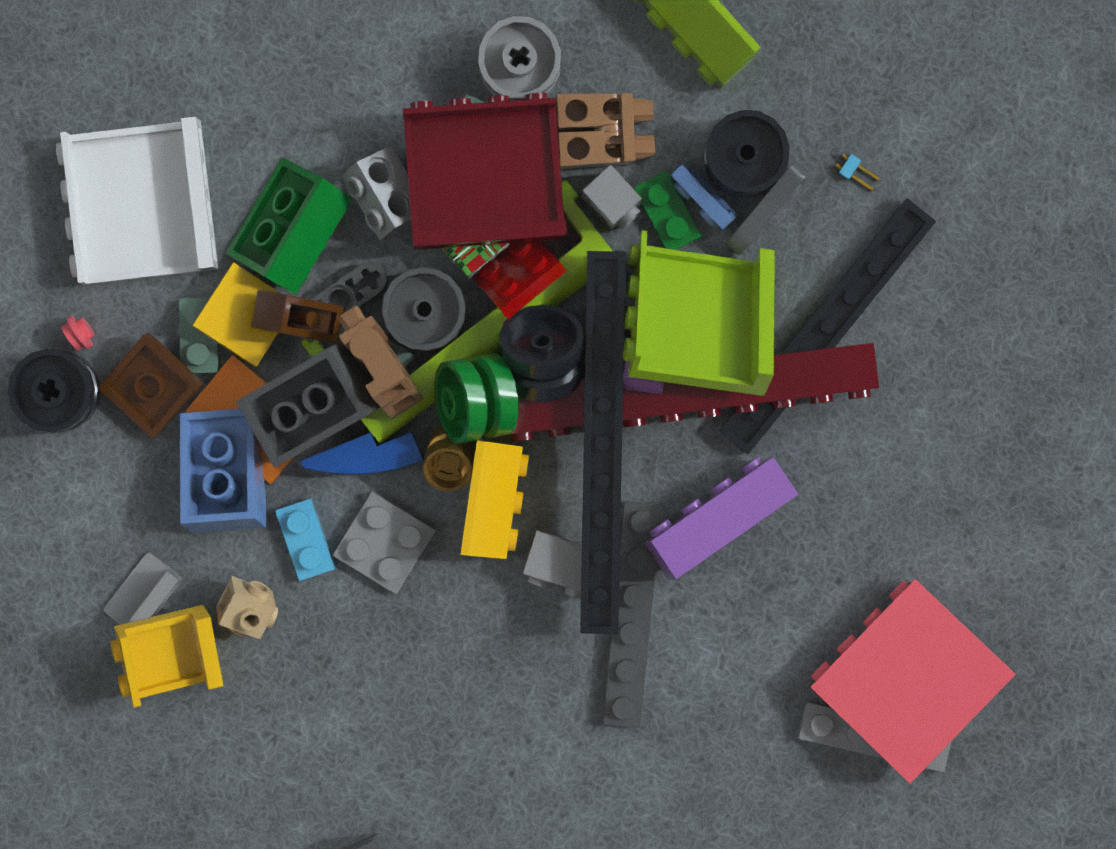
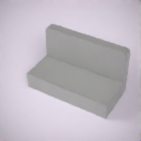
[104,552,184,625]

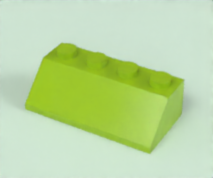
[632,0,761,89]

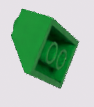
[225,157,353,295]

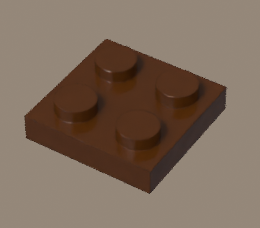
[98,332,204,439]

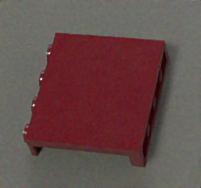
[403,92,567,251]

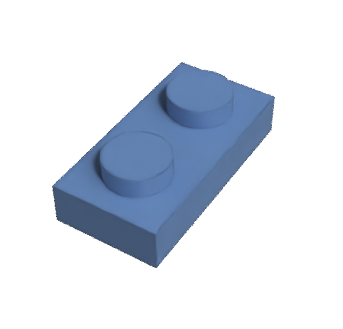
[671,161,738,230]

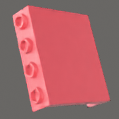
[810,579,1016,784]

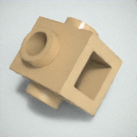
[216,576,278,639]

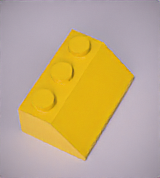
[460,440,529,559]

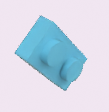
[275,498,336,581]

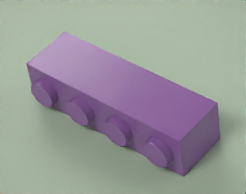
[644,456,799,580]

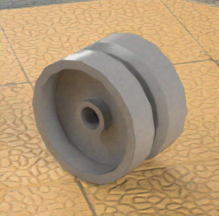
[478,16,561,101]

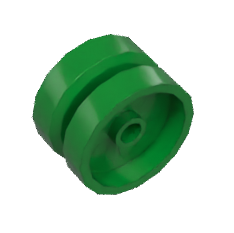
[434,353,518,444]

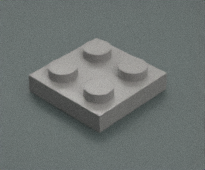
[333,491,436,595]

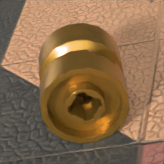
[423,426,476,492]

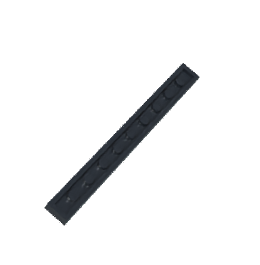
[580,251,626,634]

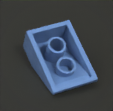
[180,409,266,533]

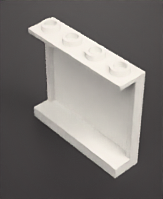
[56,117,218,285]

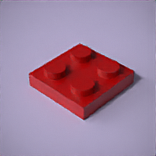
[472,241,567,319]

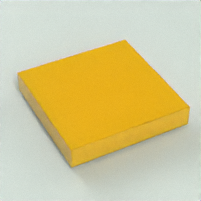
[192,262,281,367]

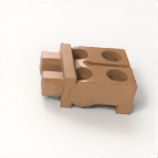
[556,93,655,170]
[338,306,424,419]

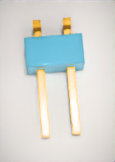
[835,154,880,191]

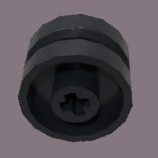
[703,110,790,198]
[499,305,585,402]
[7,349,101,432]

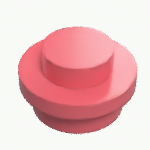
[61,315,95,351]

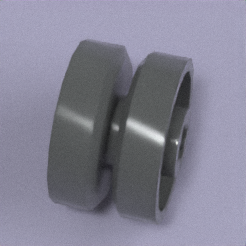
[382,267,467,352]

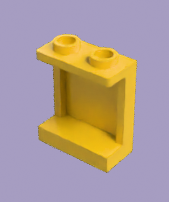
[110,605,224,708]

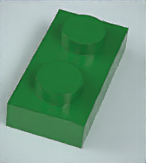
[633,170,702,250]

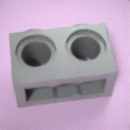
[342,146,412,240]
[581,165,642,230]

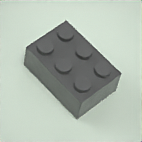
[236,341,381,468]

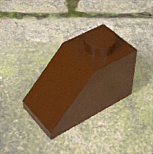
[251,290,344,343]

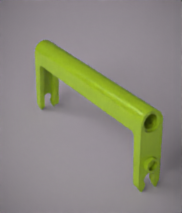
[301,180,612,444]

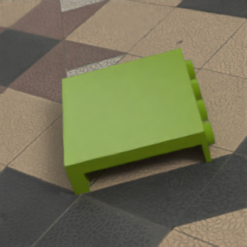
[623,230,775,396]

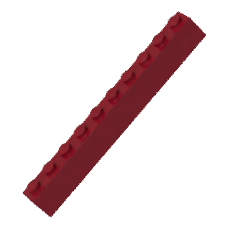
[508,343,879,442]

